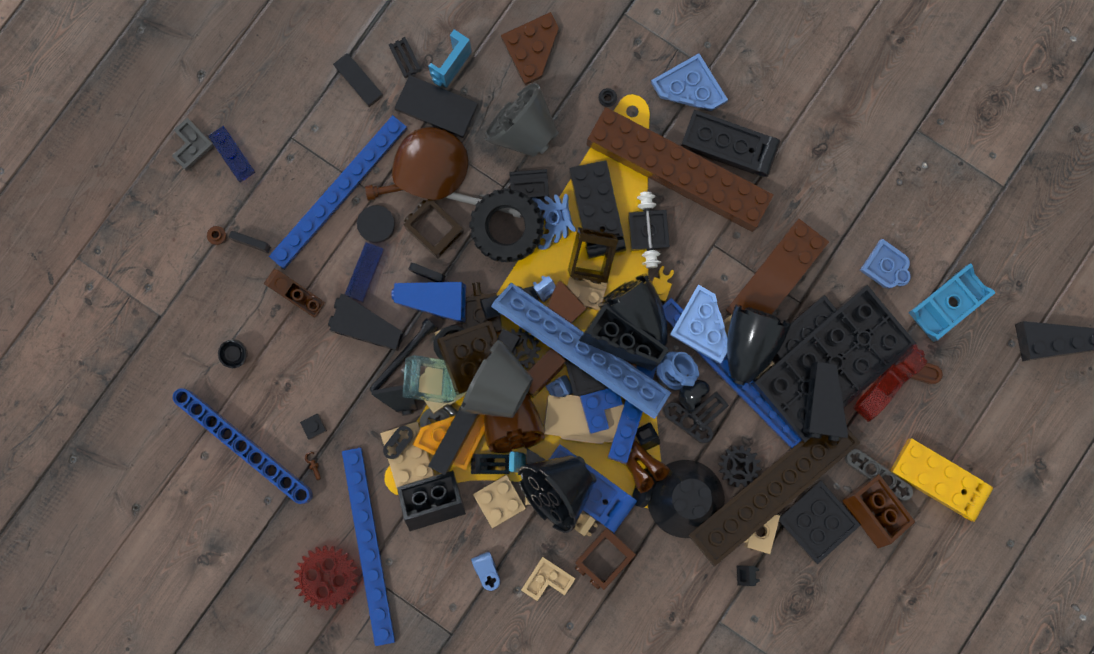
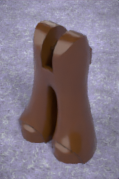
[625,439,670,493]

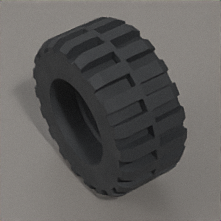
[469,189,544,262]

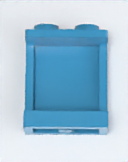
[428,29,472,88]

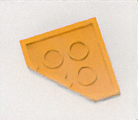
[412,414,485,470]

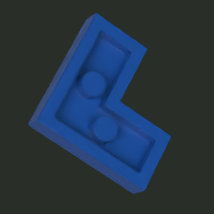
[579,388,623,434]

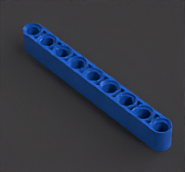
[173,388,313,504]

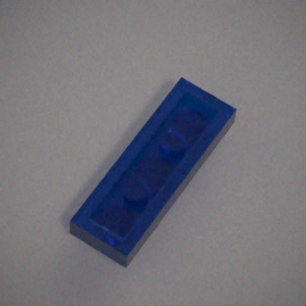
[208,125,256,183]
[345,242,384,302]

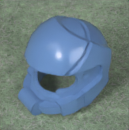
[656,351,699,390]

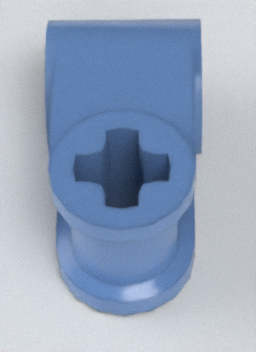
[471,551,500,591]

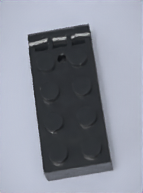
[681,109,781,177]
[569,160,626,259]

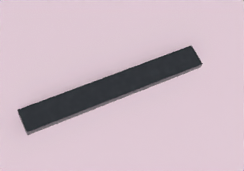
[428,329,521,476]

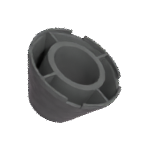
[461,340,533,418]

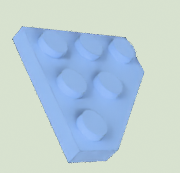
[670,285,727,364]

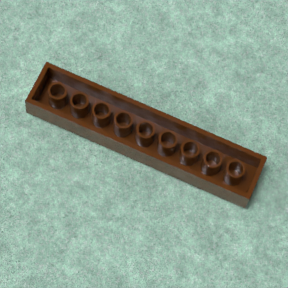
[587,107,774,232]

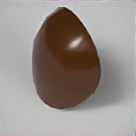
[392,127,468,200]

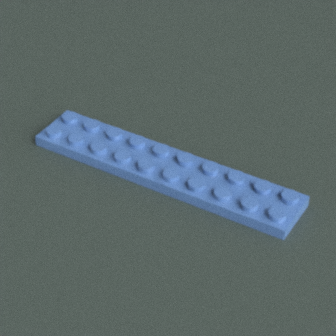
[491,283,671,419]

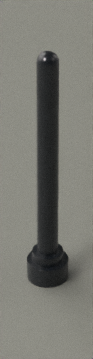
[370,318,437,392]

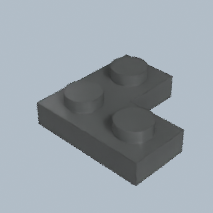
[172,118,214,171]

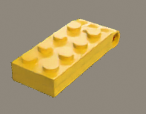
[890,438,993,522]

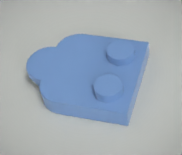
[860,239,910,288]

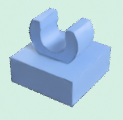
[533,276,556,302]

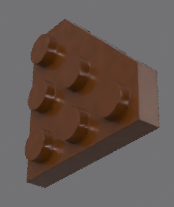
[501,12,559,85]

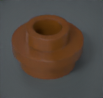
[207,226,226,245]

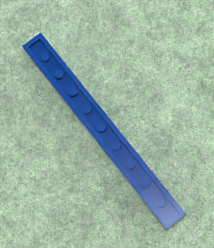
[269,115,407,269]
[663,298,802,449]
[342,448,395,646]

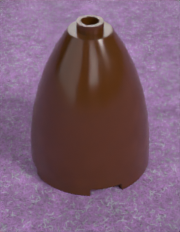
[484,393,545,453]

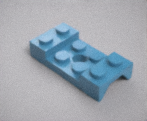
[908,263,996,342]

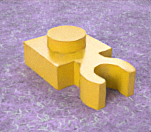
[652,266,674,302]

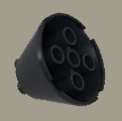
[518,456,597,533]
[647,460,725,538]

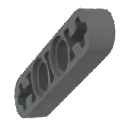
[845,449,913,500]

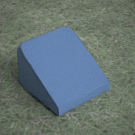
[546,375,573,397]

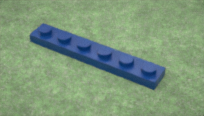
[608,365,656,464]

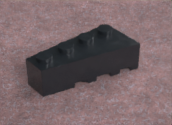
[579,304,669,371]
[1015,321,1094,362]

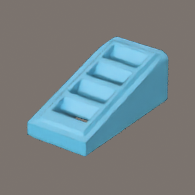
[509,452,526,473]

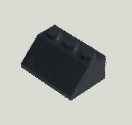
[397,470,466,531]

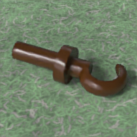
[305,452,321,480]

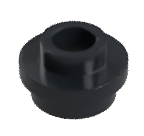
[598,88,617,107]

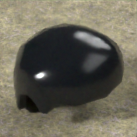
[218,339,248,369]

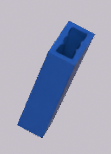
[391,282,466,323]

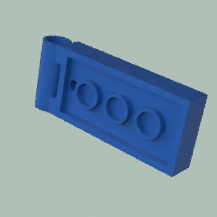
[549,444,637,533]

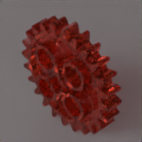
[294,545,359,611]

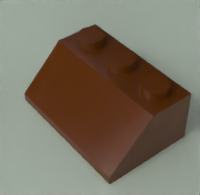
[842,474,915,548]

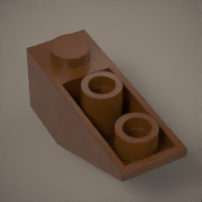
[263,268,326,318]

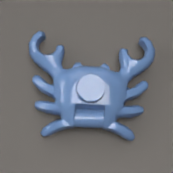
[532,194,576,250]

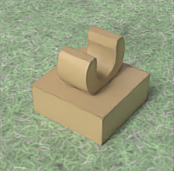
[574,511,598,536]

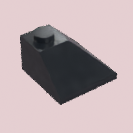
[371,384,418,416]

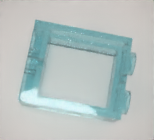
[403,355,456,404]

